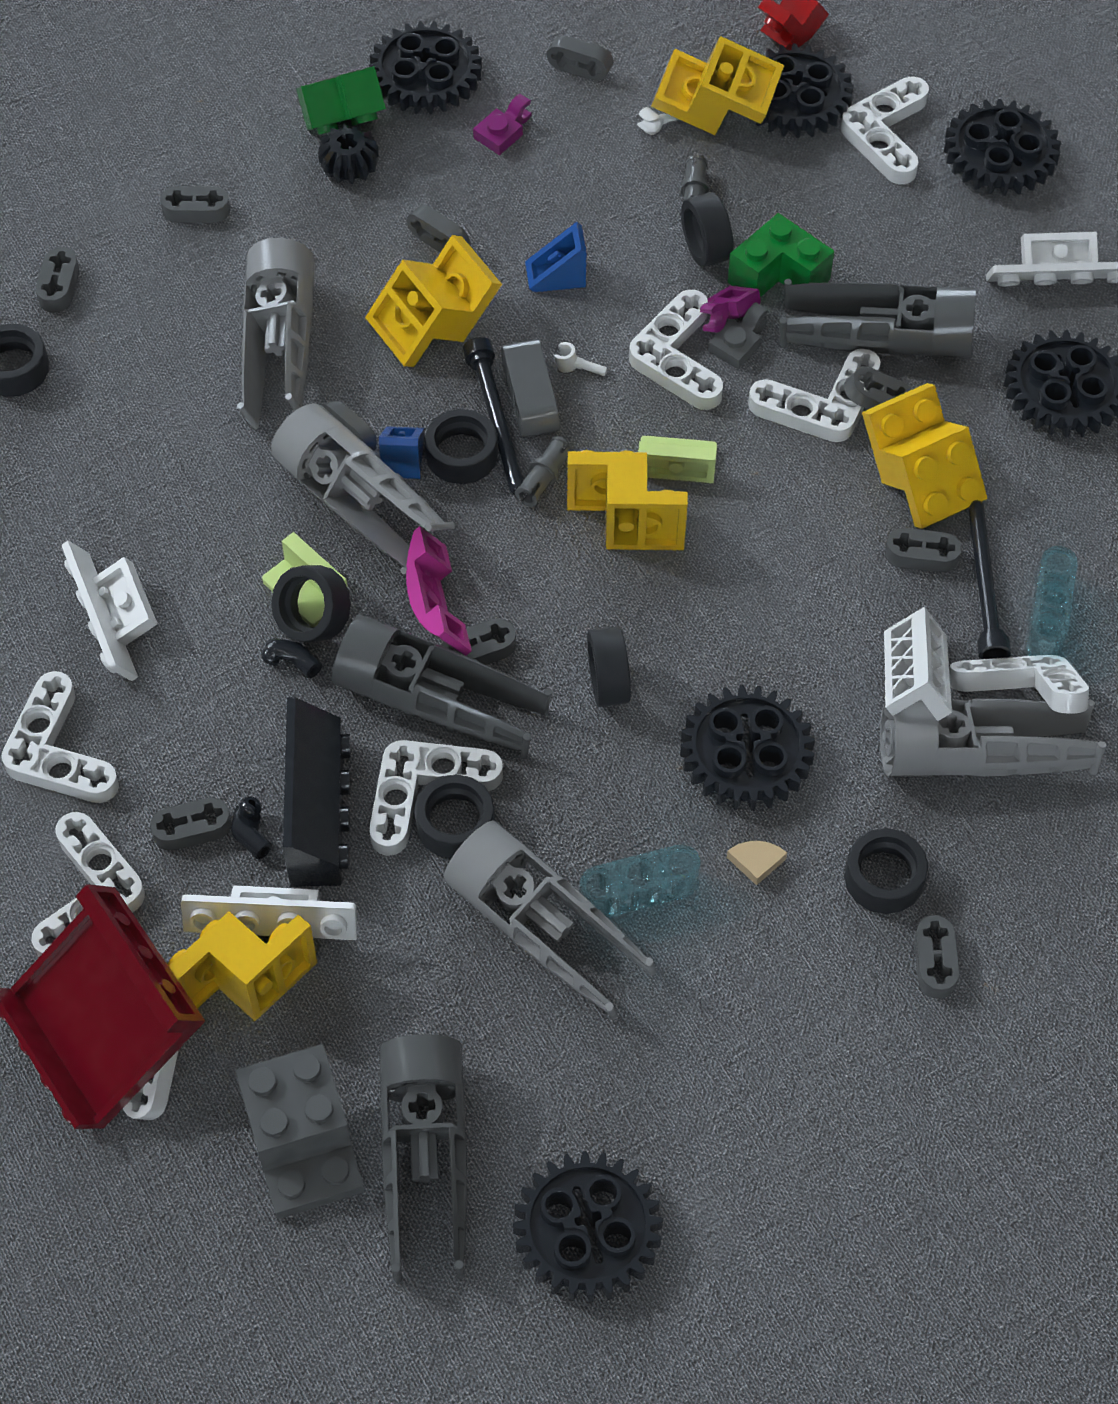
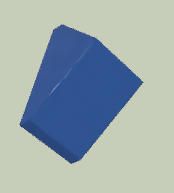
[525,222,587,292]
[379,426,424,479]

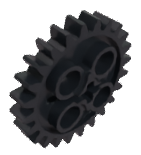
[369,21,482,114]
[756,43,854,138]
[943,99,1061,196]
[1004,330,1118,438]
[680,685,815,811]
[513,1151,663,1303]

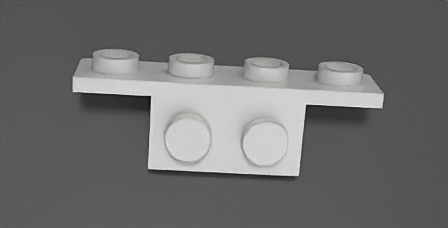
[986,232,1118,287]
[62,540,157,681]
[181,886,357,940]

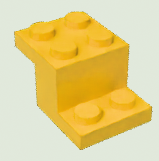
[651,36,784,135]
[365,235,502,367]
[862,383,988,529]
[567,450,688,550]
[167,911,318,1021]

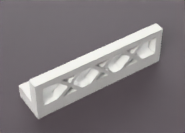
[884,607,952,721]

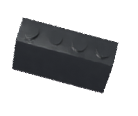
[283,697,351,887]

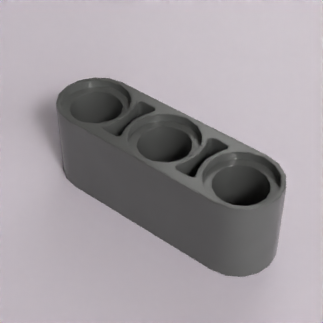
[501,339,560,437]

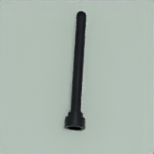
[463,337,523,494]
[968,500,1011,659]

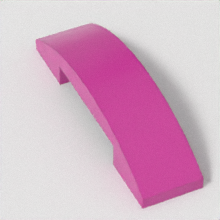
[406,526,472,656]

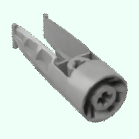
[237,238,315,430]
[271,403,455,574]
[880,699,1106,777]
[444,820,656,1020]

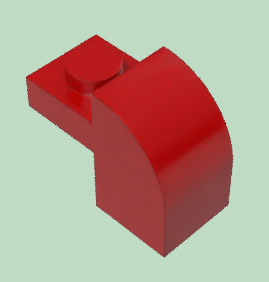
[758,0,829,50]

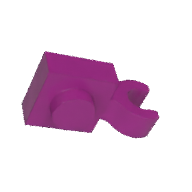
[473,94,532,156]
[700,286,761,333]

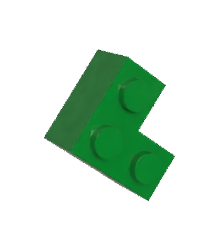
[296,66,386,135]
[727,213,835,297]

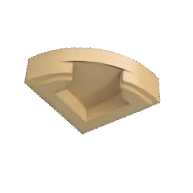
[727,841,787,885]

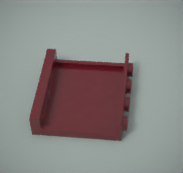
[0,884,205,1129]

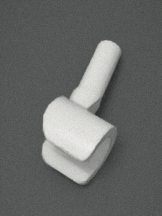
[637,107,680,135]
[554,342,607,376]

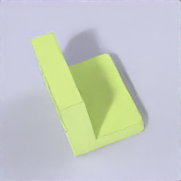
[638,436,717,483]
[262,532,348,627]

